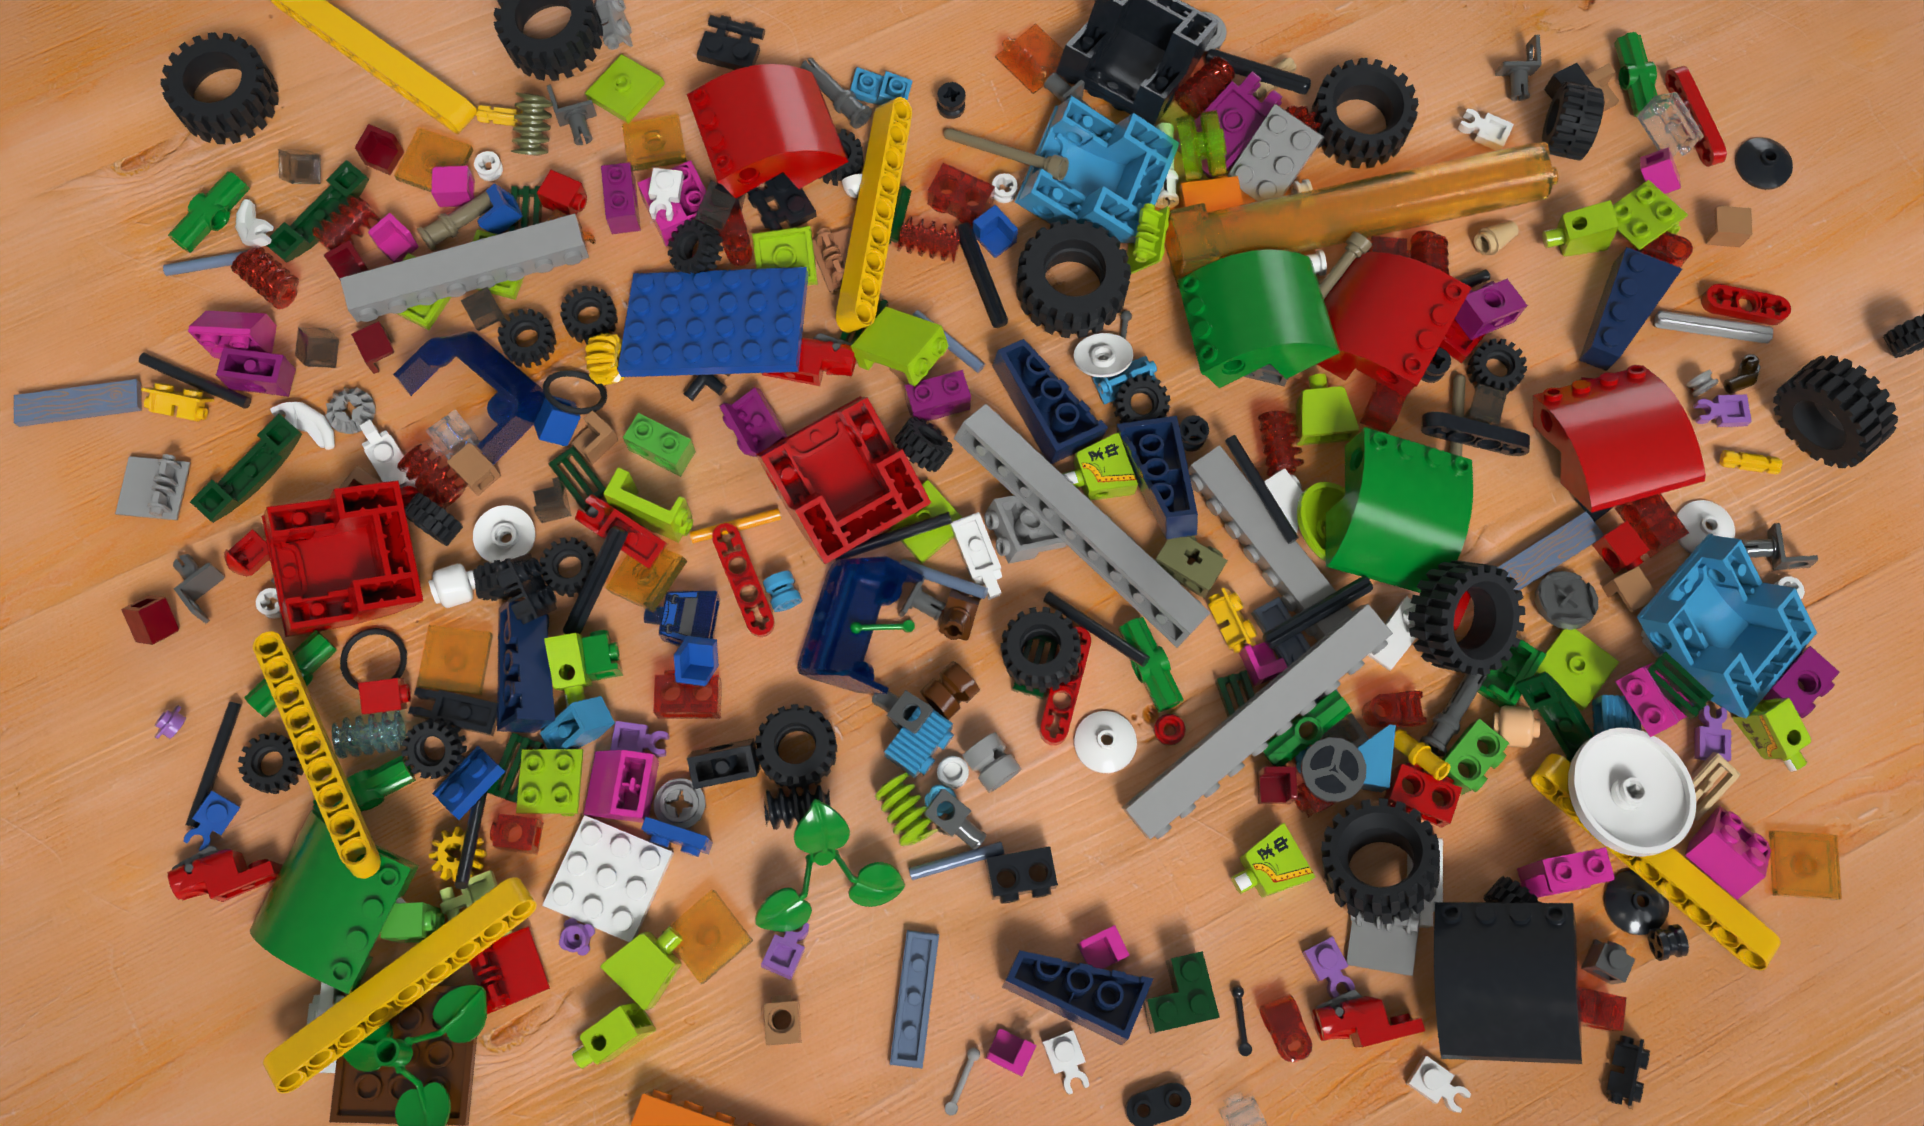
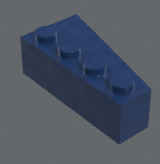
[1579,247,1682,371]
[992,339,1108,464]
[1117,416,1198,539]
[497,601,555,733]
[1002,950,1154,1045]

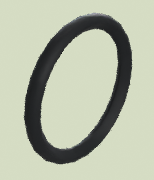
[543,370,607,414]
[340,628,407,690]

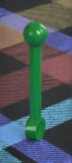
[850,620,915,634]

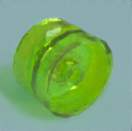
[1176,109,1227,182]

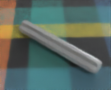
[1654,311,1773,343]

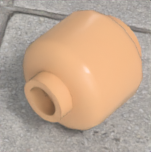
[1492,705,1540,748]

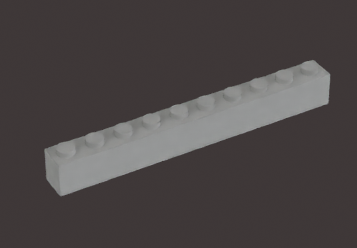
[954,404,1210,648]
[1122,604,1393,840]

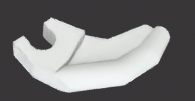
[235,199,274,247]
[270,402,335,450]

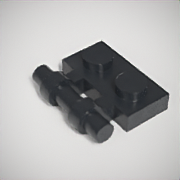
[697,15,765,70]
[747,172,817,231]

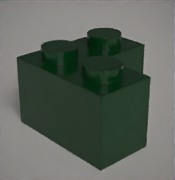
[1143,951,1220,1034]

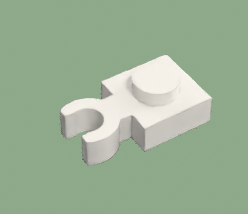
[1458,109,1514,152]
[648,168,684,221]
[1042,1030,1089,1095]
[1406,1056,1471,1113]

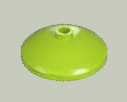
[1297,482,1345,562]

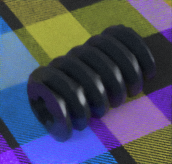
[764,785,831,830]

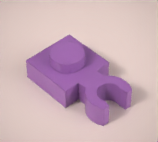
[1693,394,1752,427]
[1694,705,1731,762]
[610,721,670,757]
[761,923,809,980]
[1302,936,1355,999]

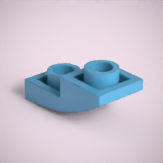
[850,67,913,105]

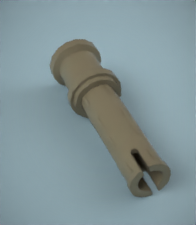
[417,191,493,251]

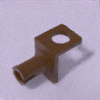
[939,589,981,641]

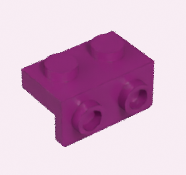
[719,387,787,457]

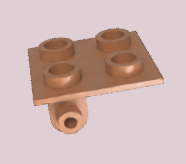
[813,226,853,292]

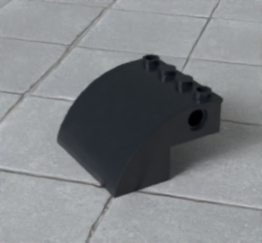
[1056,0,1219,126]
[1434,902,1582,1064]

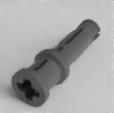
[800,58,872,129]
[1419,674,1487,756]

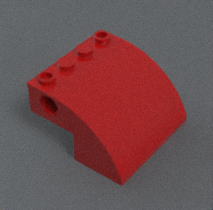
[687,64,849,199]
[1316,252,1472,397]
[1532,365,1706,513]
[756,396,931,564]
[261,480,424,637]

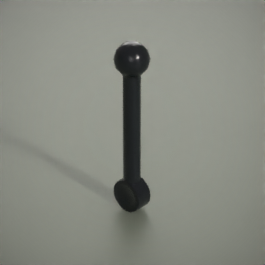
[1231,986,1252,1056]

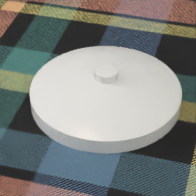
[1568,728,1696,857]

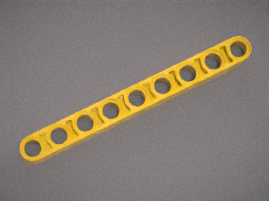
[271,0,477,134]
[836,97,912,333]
[253,631,381,879]
[1531,753,1781,971]
[263,877,537,1094]

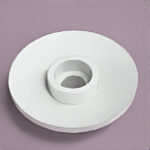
[1074,333,1133,377]
[1674,500,1735,554]
[473,505,536,563]
[1074,711,1137,773]

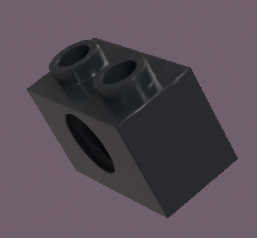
[687,738,761,789]

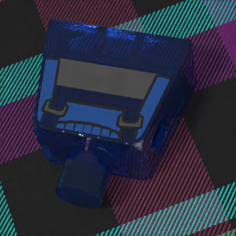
[644,591,721,646]

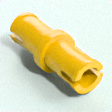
[1394,729,1451,781]

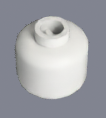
[428,564,475,608]

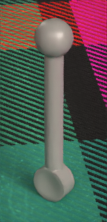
[945,1048,980,1115]

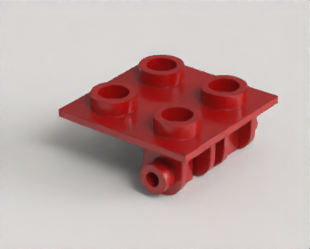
[469,926,550,1014]

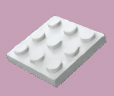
[542,815,674,942]

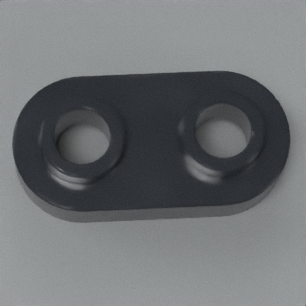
[1125,1083,1191,1126]

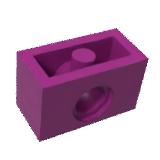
[601,162,641,234]
[1455,278,1528,340]
[216,347,296,397]
[905,370,971,422]
[1763,646,1840,718]

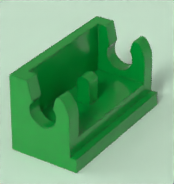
[1478,640,1547,708]

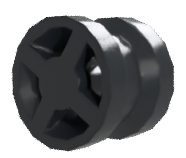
[937,82,966,119]
[1421,347,1451,383]
[1179,415,1209,452]
[1648,924,1689,961]

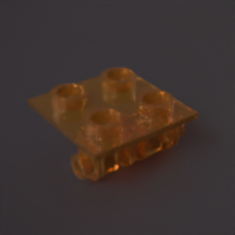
[995,24,1063,94]

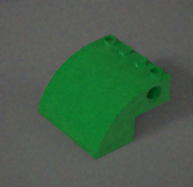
[1177,249,1340,388]
[1326,427,1473,593]
[250,809,419,994]

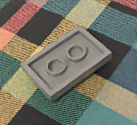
[1227,104,1324,211]

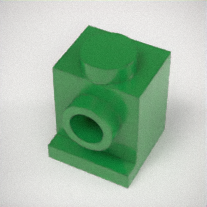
[582,630,623,681]

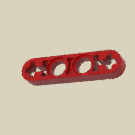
[1665,66,1727,167]
[712,523,775,637]
[1040,627,1091,746]

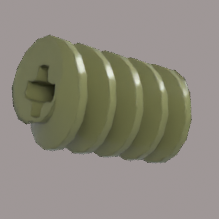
[511,92,553,156]

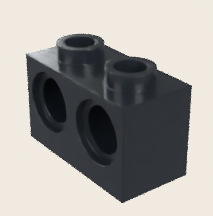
[985,846,1058,904]

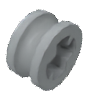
[1686,370,1719,397]

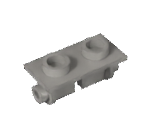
[594,0,633,50]

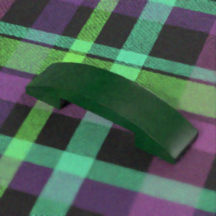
[266,160,369,263]
[190,414,302,523]
[1516,671,1594,762]

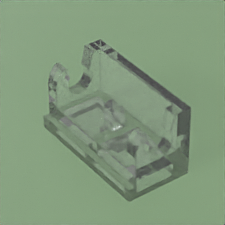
[1637,92,1704,157]

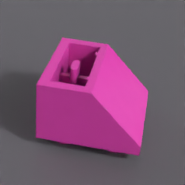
[637,160,715,247]
[188,311,277,359]
[584,750,659,823]
[1685,806,1771,900]

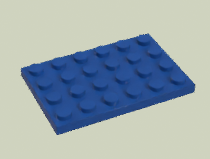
[618,267,809,377]

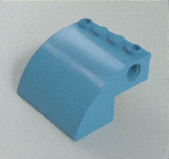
[1014,96,1180,243]
[1637,534,1817,718]

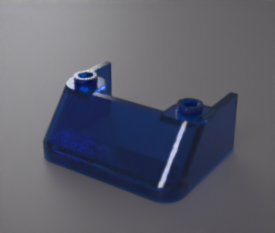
[393,331,545,465]
[797,556,924,694]

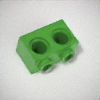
[623,412,696,477]
[1442,718,1509,795]
[381,902,445,943]

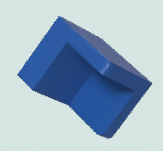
[477,183,523,235]
[973,205,1018,258]
[534,396,581,446]
[674,636,719,686]

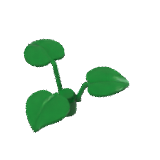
[755,799,905,932]
[342,985,487,1126]

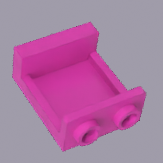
[1615,662,1694,737]
[1517,847,1615,898]

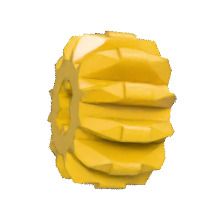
[585,333,625,385]
[428,826,487,882]

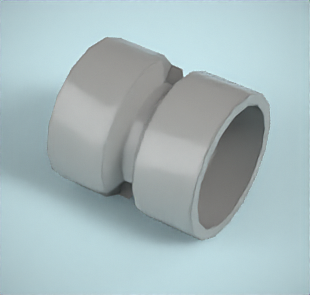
[963,732,1022,793]

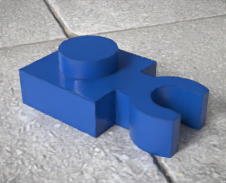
[183,790,241,851]

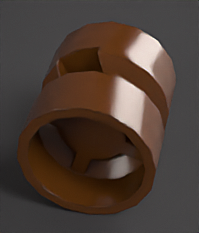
[920,661,980,720]

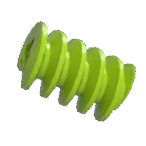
[875,772,938,846]

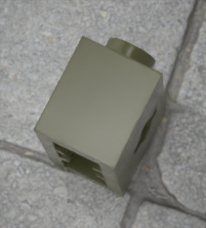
[1155,536,1228,599]

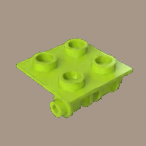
[1613,180,1688,250]
[1127,203,1170,274]
[516,749,584,817]

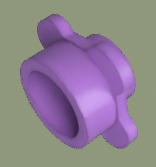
[155,705,186,739]
[559,918,595,956]

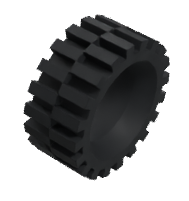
[494,0,603,81]
[161,32,279,144]
[1309,58,1419,169]
[1773,355,1898,468]
[1408,560,1526,675]
[1321,798,1440,924]

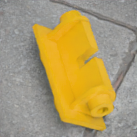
[141,383,214,422]
[1208,588,1257,654]

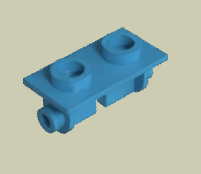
[1092,356,1157,405]

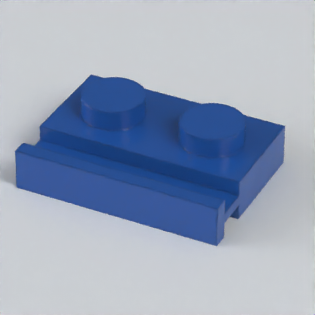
[432,746,505,820]
[641,817,713,857]

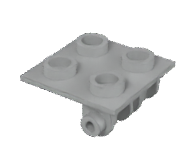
[115,454,190,520]
[1347,909,1421,976]

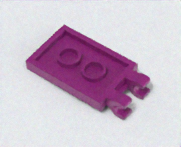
[1177,72,1282,179]

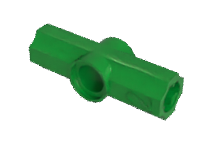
[1614,32,1661,120]
[168,171,250,253]
[1118,617,1184,713]
[244,630,337,718]
[1263,690,1352,767]
[313,755,416,813]

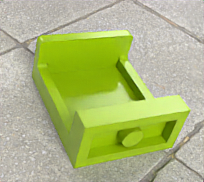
[851,307,948,386]
[603,467,694,543]

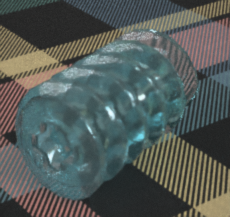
[332,710,406,759]

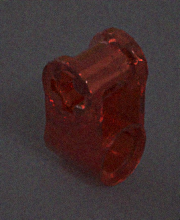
[711,206,753,266]
[1630,231,1693,268]
[1362,691,1427,728]
[1259,994,1312,1062]

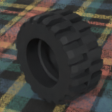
[1016,219,1131,338]

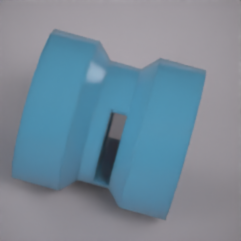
[763,571,802,612]

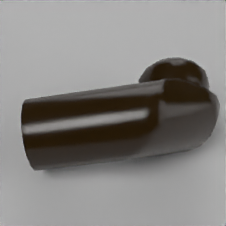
[1724,355,1760,394]

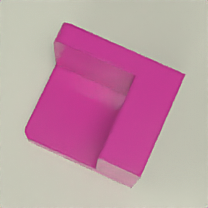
[1640,147,1681,194]
[431,166,475,207]
[368,213,419,263]
[1239,642,1287,687]
[1077,925,1129,969]
[985,1029,1037,1077]

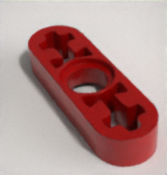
[1701,284,1791,326]

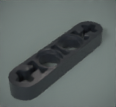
[1421,412,1530,456]

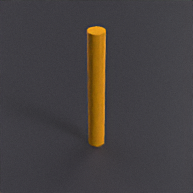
[689,508,781,544]

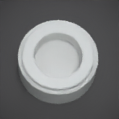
[937,756,969,789]

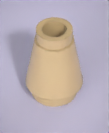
[1474,221,1519,255]

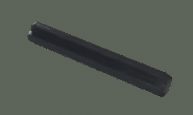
[1205,49,1311,95]
[956,222,1008,328]
[562,526,628,635]
[1262,576,1373,649]

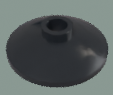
[1735,137,1793,190]
[1604,870,1669,935]

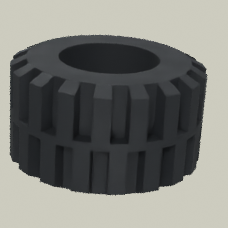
[1542,81,1604,161]
[1001,607,1081,693]
[755,704,837,789]

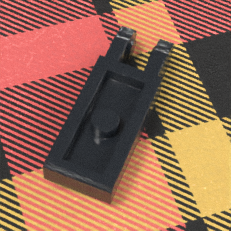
[408,687,497,736]

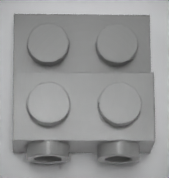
[984,495,1067,564]

